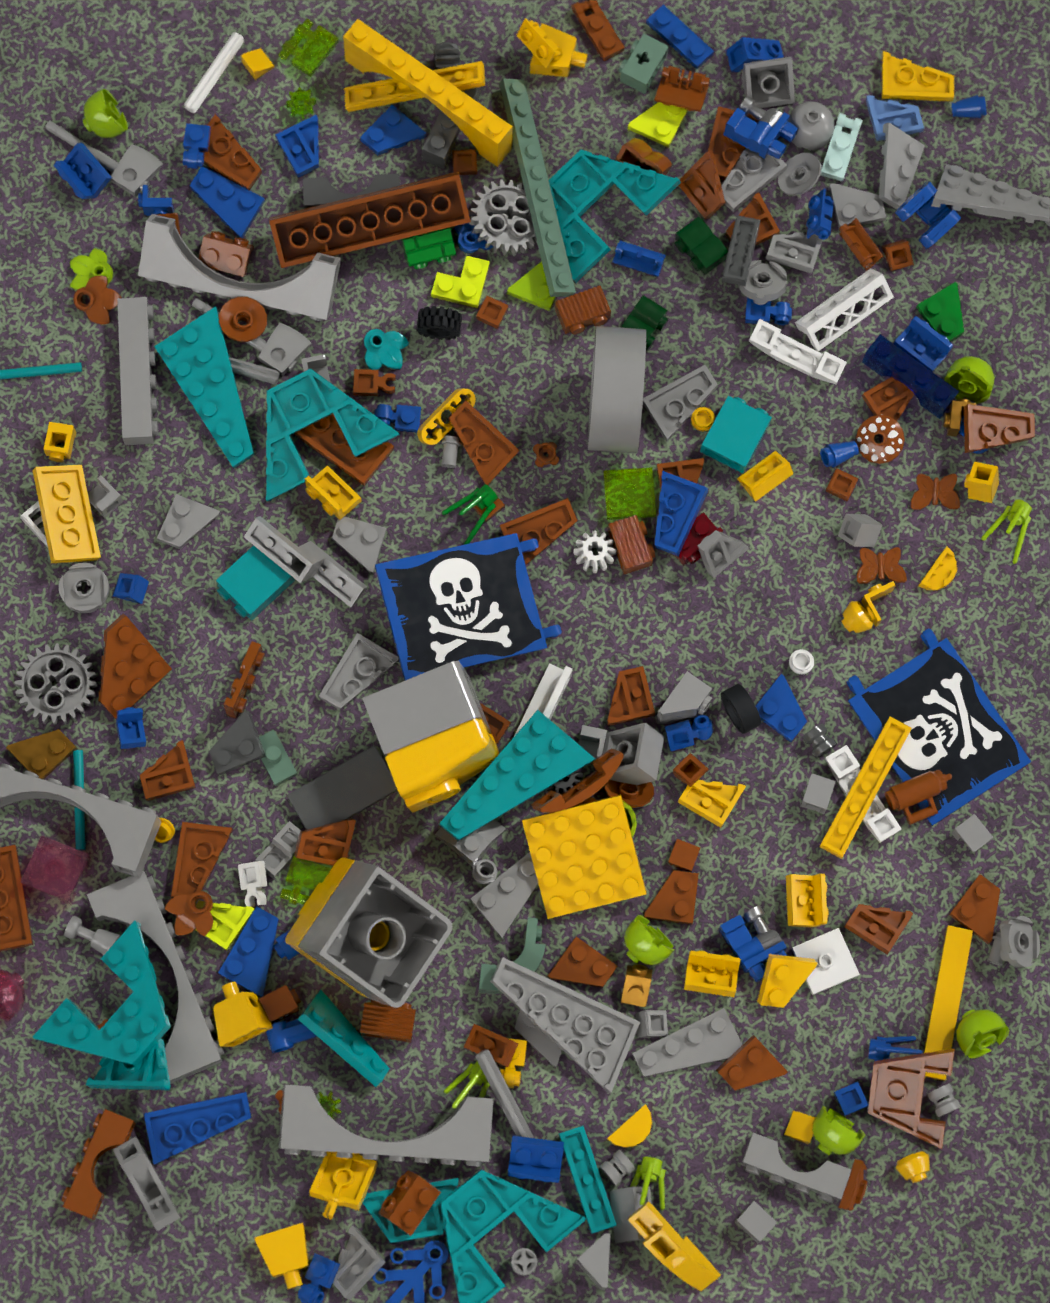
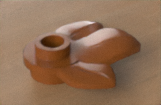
[73,276,122,324]
[165,891,213,936]

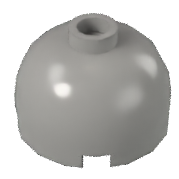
[788,101,834,151]

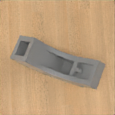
[113,1137,180,1231]

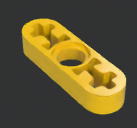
[417,388,476,445]

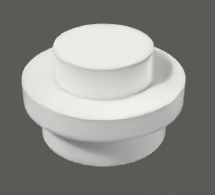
[789,649,814,674]

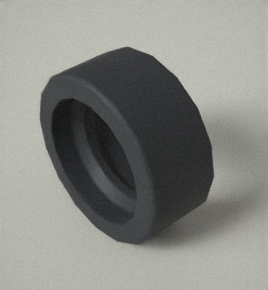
[721,684,761,734]

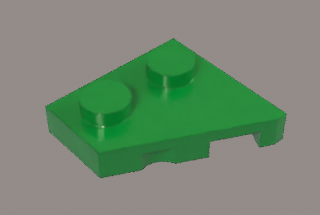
[916,282,964,342]

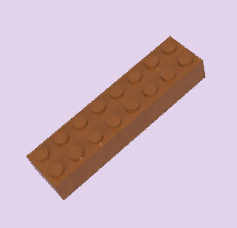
[269,171,471,268]

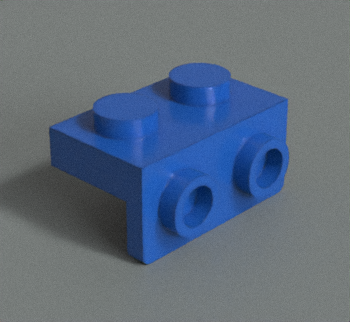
[54,143,112,199]
[892,316,953,375]

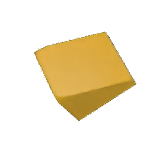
[241,48,274,80]
[784,1110,816,1144]

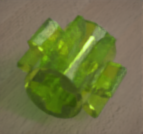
[286,87,316,119]
[318,1091,342,1120]

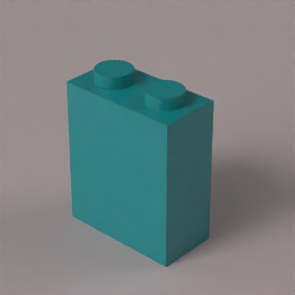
[700,395,772,474]
[216,545,295,621]

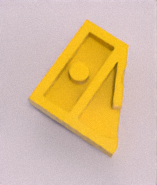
[678,780,746,828]
[757,954,817,1008]

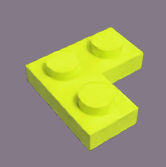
[431,256,490,308]

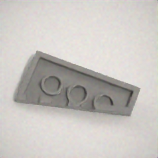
[632,1008,743,1077]

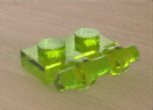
[278,19,339,77]
[280,856,332,905]

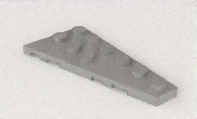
[931,164,1050,226]
[490,957,640,1093]

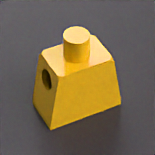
[530,24,588,77]
[213,982,273,1047]
[254,1223,309,1289]

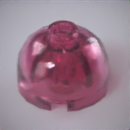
[0,969,26,1021]

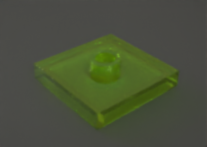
[603,467,656,520]

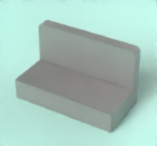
[610,1186,652,1243]

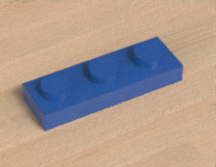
[646,5,714,70]

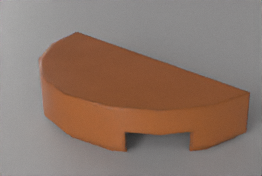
[839,1159,867,1211]

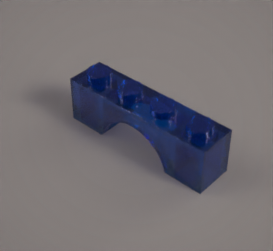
[862,334,959,419]

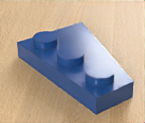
[190,167,265,238]
[655,471,708,556]

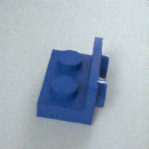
[508,1136,564,1183]

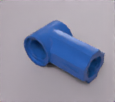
[266,1019,318,1053]

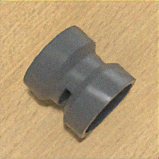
[802,723,837,758]

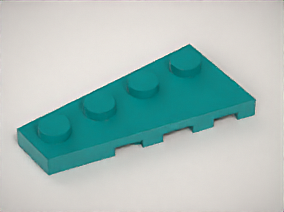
[298,989,390,1087]

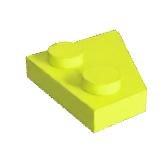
[627,102,688,148]
[195,900,255,951]

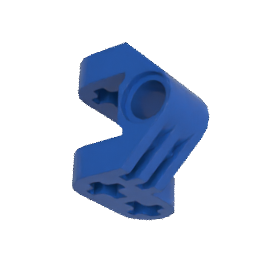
[894,181,961,249]

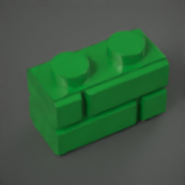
[401,227,456,269]

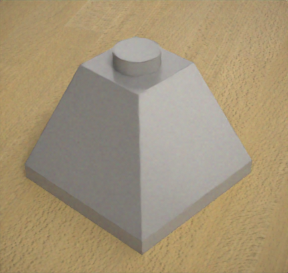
[435,819,506,867]

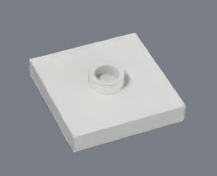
[792,928,860,995]

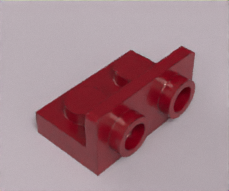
[675,512,723,566]

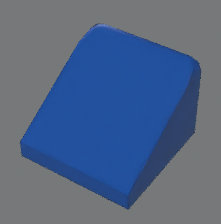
[113,573,149,604]

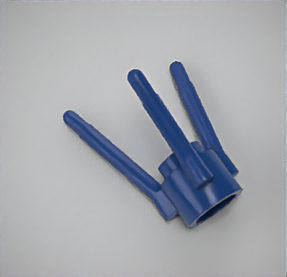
[868,1036,923,1061]

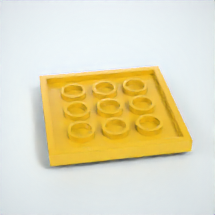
[522,795,647,919]

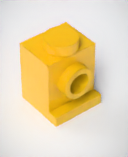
[44,422,76,462]

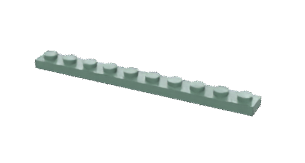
[499,78,576,297]

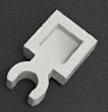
[238,861,267,907]

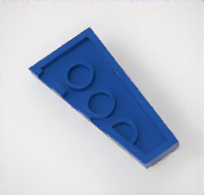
[144,1092,251,1165]

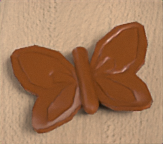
[911,473,960,510]
[857,547,907,584]

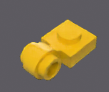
[498,1038,527,1089]

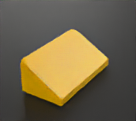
[737,451,793,501]

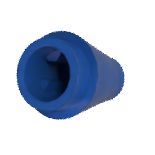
[951,95,987,118]
[820,441,859,468]

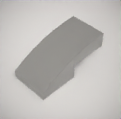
[255,821,301,879]

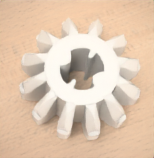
[574,530,616,573]

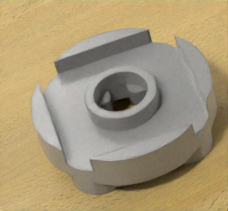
[738,260,787,305]
[59,563,110,613]
[1000,916,1040,968]

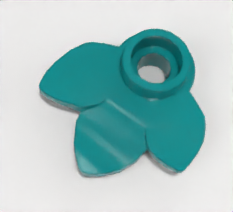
[364,329,409,370]

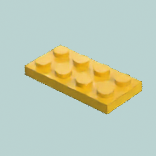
[32,465,101,563]

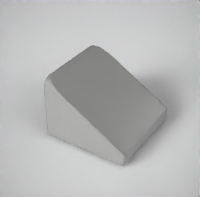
[635,1010,668,1038]

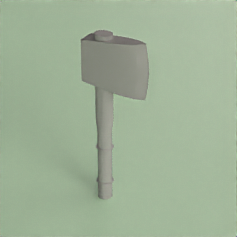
[45,121,163,197]
[192,298,312,376]

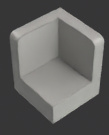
[301,354,331,383]
[88,475,123,518]
[838,514,882,547]
[579,725,607,760]
[800,774,836,814]
[951,814,994,853]
[735,1201,777,1243]

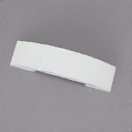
[749,319,847,384]
[825,745,902,843]

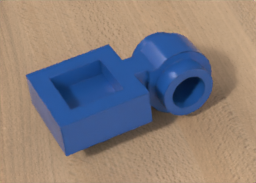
[183,123,211,169]
[745,297,792,325]
[374,404,421,433]
[664,715,714,752]
[298,1253,340,1303]

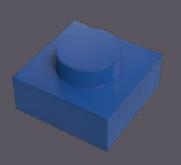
[834,1082,869,1117]

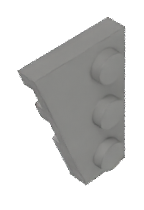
[879,122,925,209]
[319,633,399,710]
[470,852,538,939]

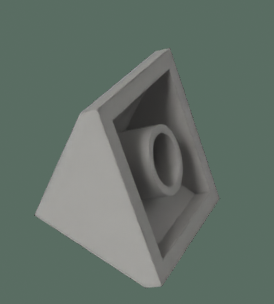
[741,56,795,108]
[576,1233,610,1290]

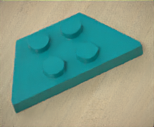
[86,1039,171,1090]
[363,1178,459,1243]

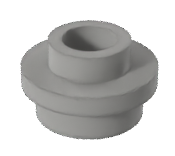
[472,859,497,884]

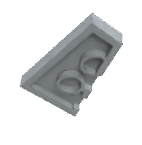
[721,148,787,213]
[643,365,718,442]

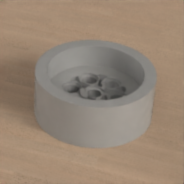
[587,326,646,454]

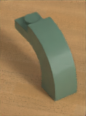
[479,917,546,994]

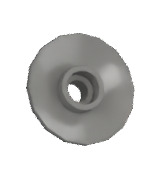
[778,153,821,196]

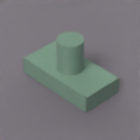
[259,730,298,786]

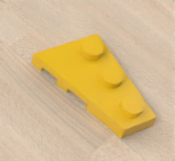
[882,51,954,101]

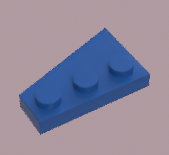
[218,906,279,997]

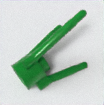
[442,484,498,545]

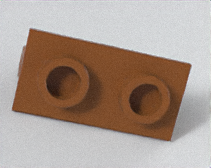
[839,218,884,271]

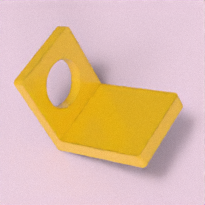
[861,581,896,627]

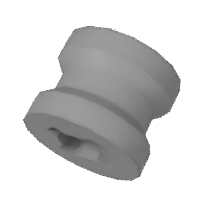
[511,1248,537,1276]

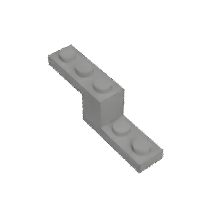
[244,516,367,607]

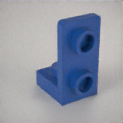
[726,37,784,72]

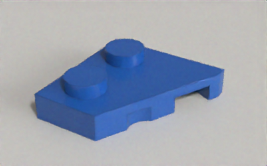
[360,105,426,155]
[756,674,807,742]

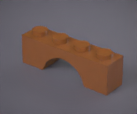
[61,1109,136,1220]

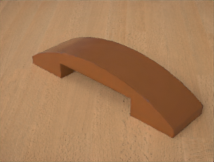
[531,748,624,813]

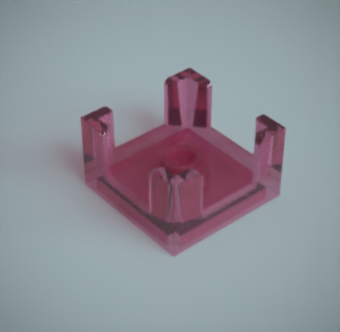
[21,835,92,906]

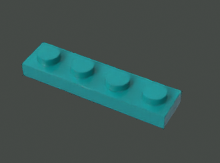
[558,1126,617,1235]

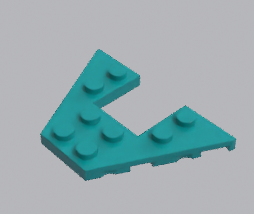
[549,149,681,283]
[266,368,400,501]
[33,920,171,1066]
[440,1169,587,1303]

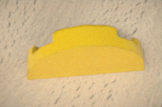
[919,546,957,590]
[607,1104,652,1148]

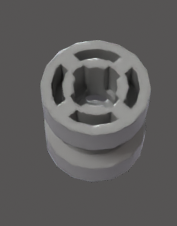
[927,1083,961,1118]
[599,1149,635,1186]

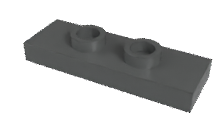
[722,215,760,286]

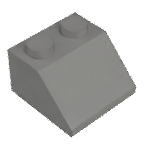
[655,671,712,725]
[603,722,664,785]

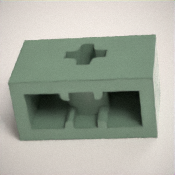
[619,33,669,94]

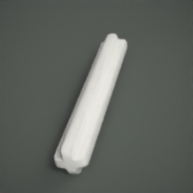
[184,32,244,113]

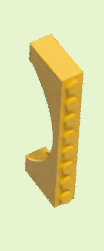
[343,19,513,167]

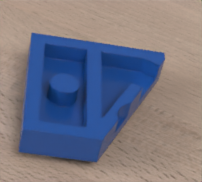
[275,115,319,178]

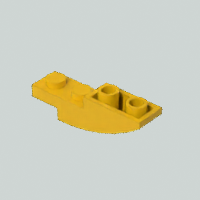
[628,1201,721,1291]

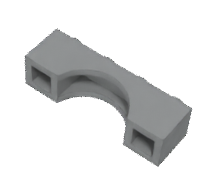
[741,1133,851,1203]

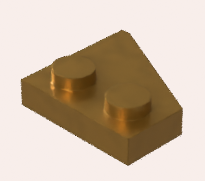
[6,729,77,780]

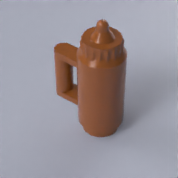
[885,770,952,825]

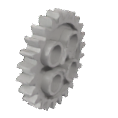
[469,179,537,256]
[15,643,98,725]

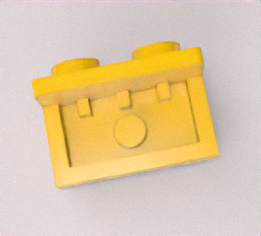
[305,465,362,520]
[786,873,829,928]
[684,950,740,998]

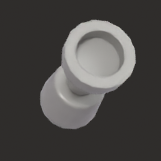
[64,916,121,955]

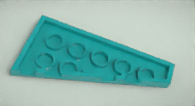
[154,306,255,468]
[439,710,595,841]

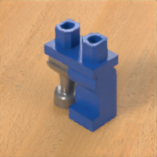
[723,96,798,159]
[719,905,787,983]

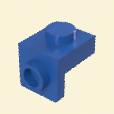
[138,185,174,216]
[116,707,146,749]

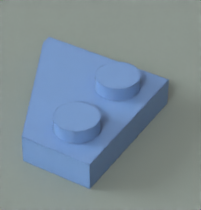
[866,95,924,141]

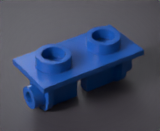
[806,188,834,240]
[612,241,666,277]

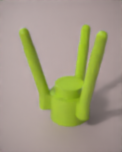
[981,499,1032,564]
[444,1061,490,1109]
[630,1157,666,1210]

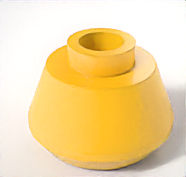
[841,601,874,633]
[896,1151,930,1183]

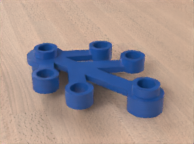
[373,1241,448,1303]

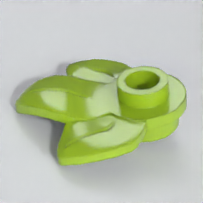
[70,248,113,290]

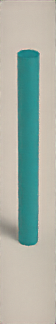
[0,362,82,380]
[73,750,86,851]

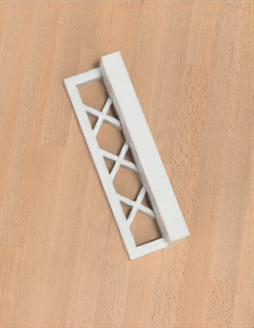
[795,268,894,351]
[514,663,573,736]

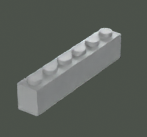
[117,297,159,445]

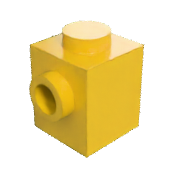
[964,461,999,503]

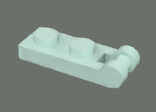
[820,113,862,182]

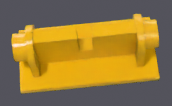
[516,18,562,68]

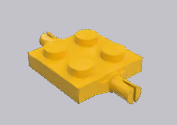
[309,1151,378,1219]

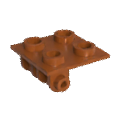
[654,66,710,112]

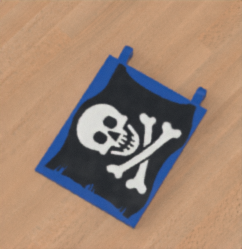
[375,533,562,681]
[846,629,1031,826]

